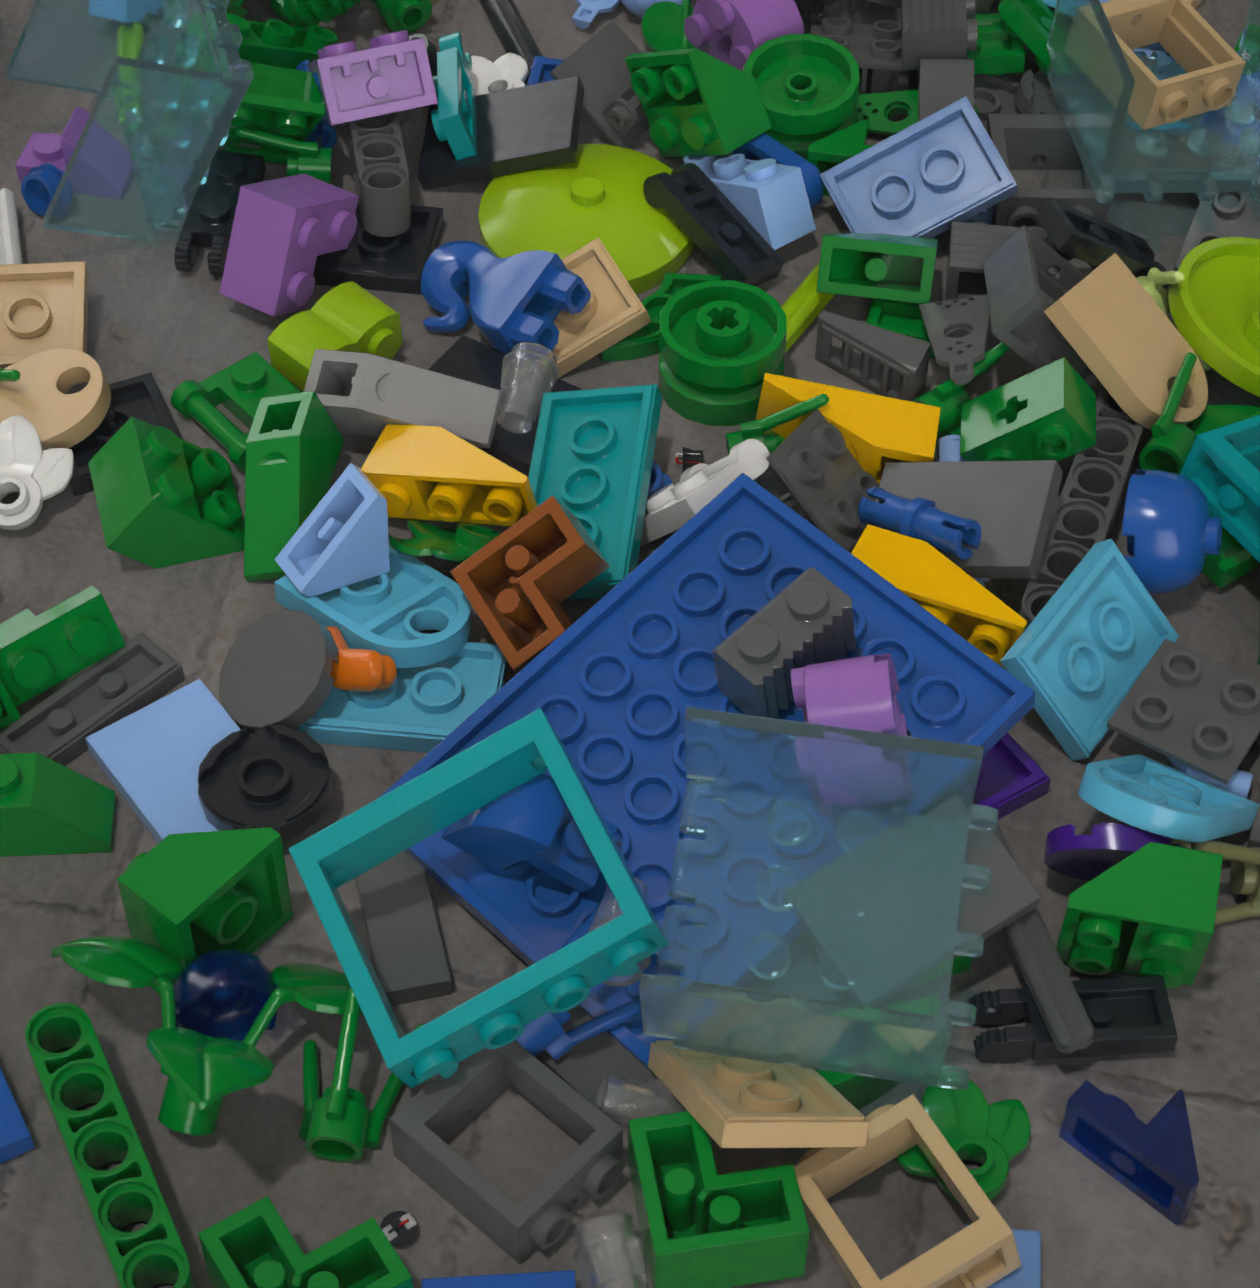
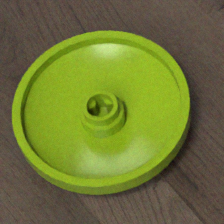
[479,144,694,295]
[1168,237,1260,397]

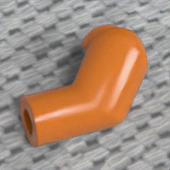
[325,626,397,692]

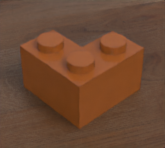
[450,495,610,673]

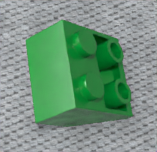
[624,48,772,157]
[192,56,325,153]
[88,416,245,569]
[1055,842,1223,988]

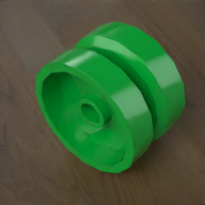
[743,34,860,160]
[658,280,787,426]

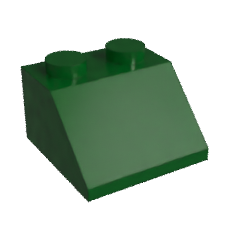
[117,827,294,1005]

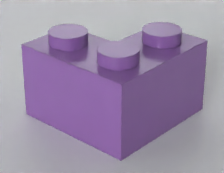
[219,174,359,317]

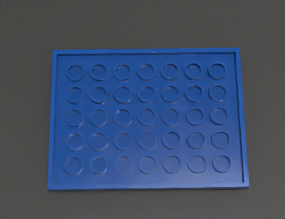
[377,472,1035,1071]

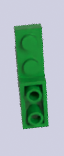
[0,585,126,730]

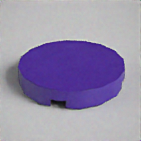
[1044,822,1184,881]

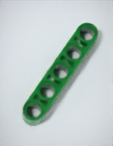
[25,1003,195,1288]

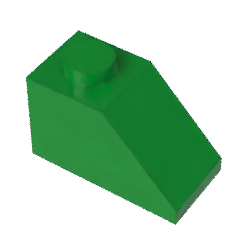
[816,233,938,304]
[0,752,117,857]

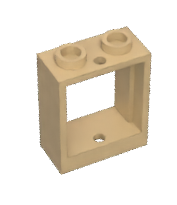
[1071,0,1246,130]
[794,1094,1021,1288]

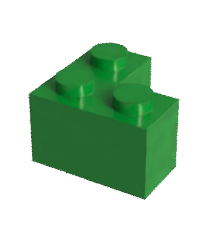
[628,1111,809,1288]
[198,1196,413,1288]

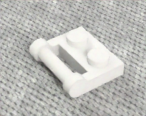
[641,439,769,546]

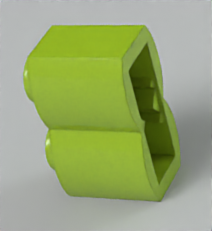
[267,281,403,392]

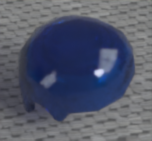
[174,949,283,1042]

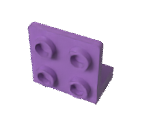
[308,30,438,126]

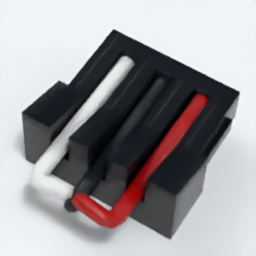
[675,447,703,472]

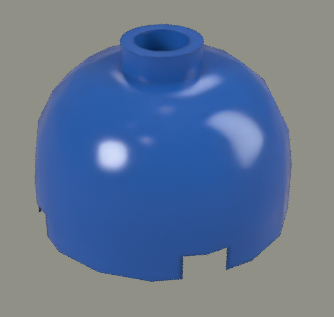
[1122,469,1222,594]

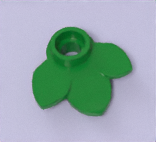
[388,519,501,565]
[894,1072,1031,1203]

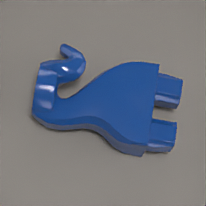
[421,241,591,362]

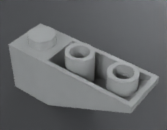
[304,349,503,448]

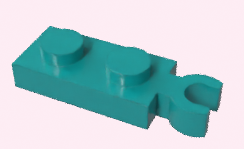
[431,31,477,160]

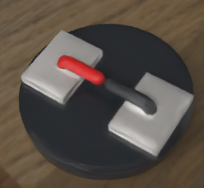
[380,1211,418,1247]

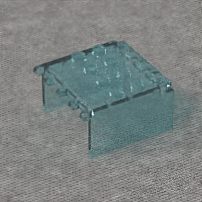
[6,0,254,241]
[1047,0,1260,203]
[639,707,999,1090]

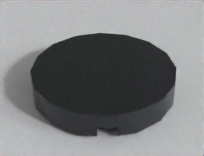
[198,725,333,841]

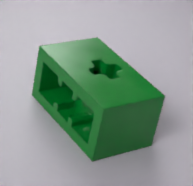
[960,357,1096,462]

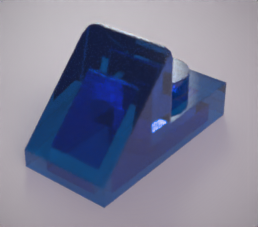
[1059,1080,1199,1227]

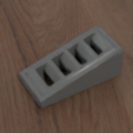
[815,310,931,402]

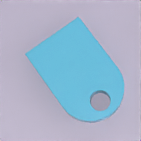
[274,545,471,668]
[1077,754,1260,842]

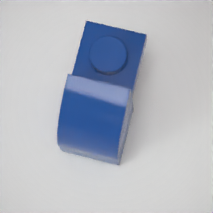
[441,773,617,892]

